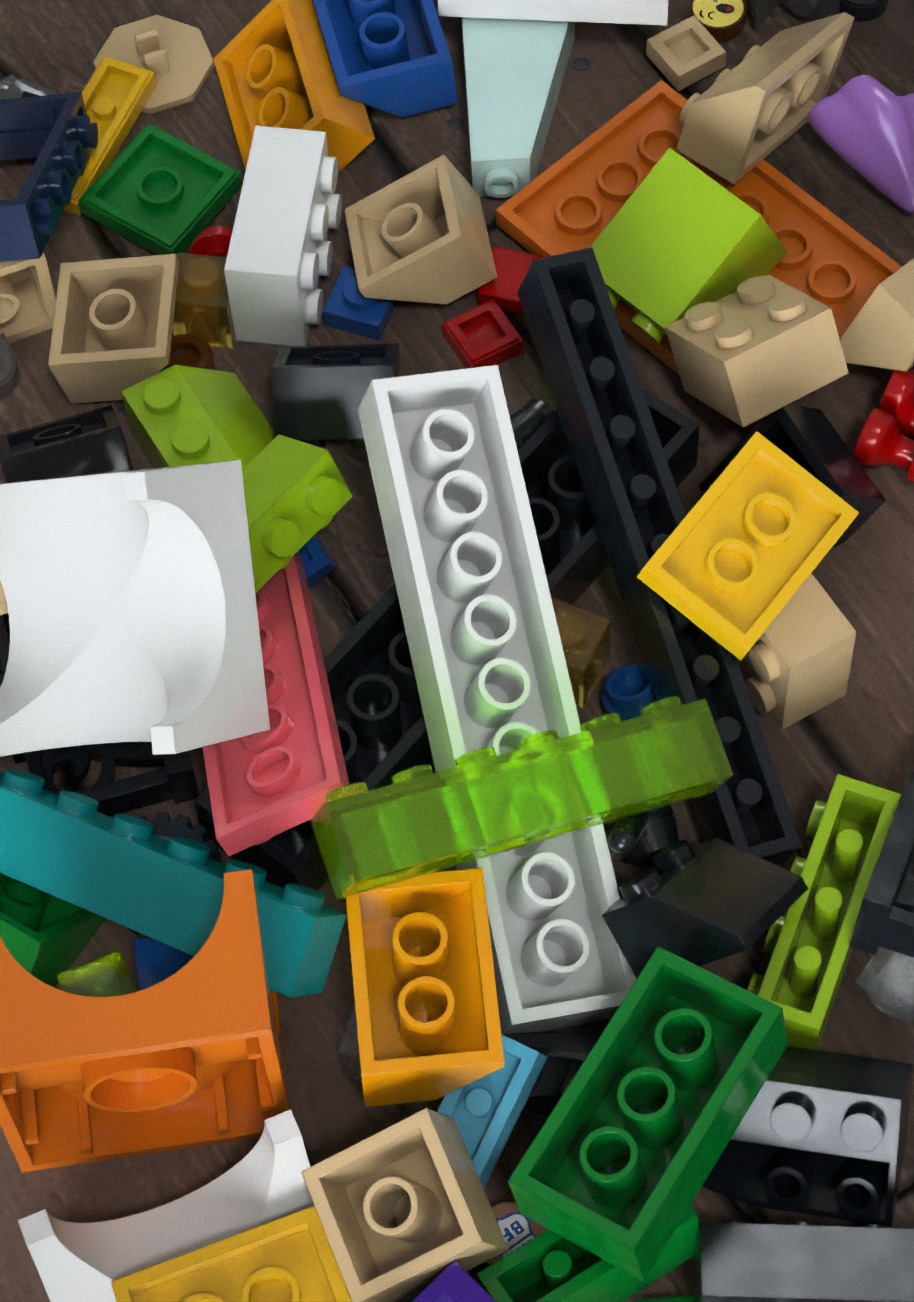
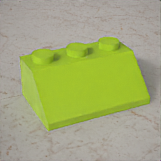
[121,365,274,469]

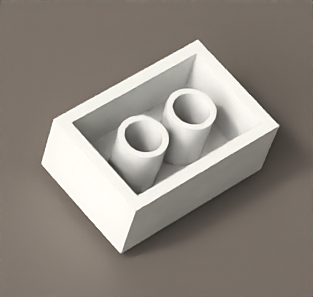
[224,125,342,346]

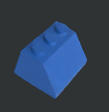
[312,0,458,117]

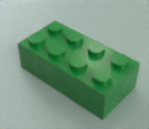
[508,947,788,1281]

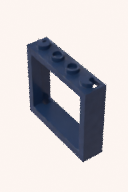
[0,92,98,262]

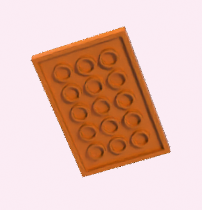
[495,80,902,433]

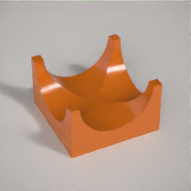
[0,869,292,1173]

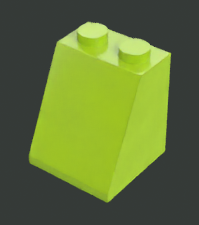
[589,147,788,343]

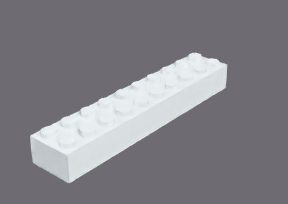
[358,365,637,1034]

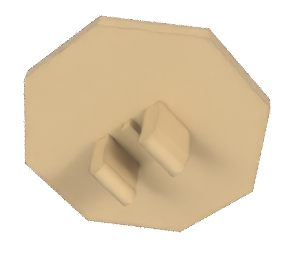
[93,15,214,114]

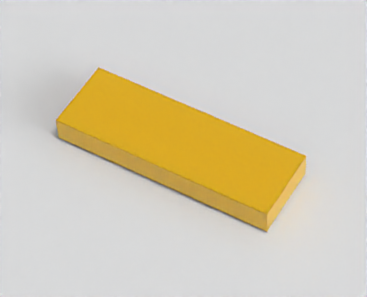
[63,55,157,216]

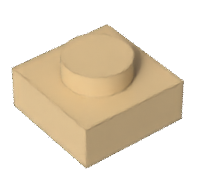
[646,15,726,91]

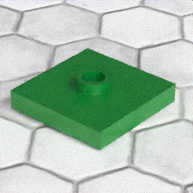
[78,123,243,258]

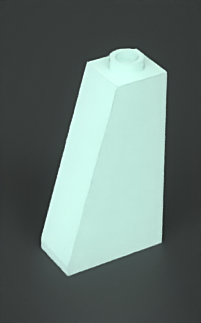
[461,17,575,198]

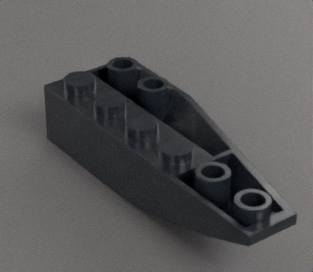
[503,1033,913,1228]

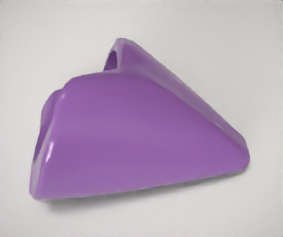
[807,75,914,216]

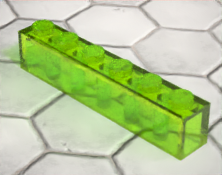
[311,696,733,900]

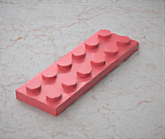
[202,552,352,857]

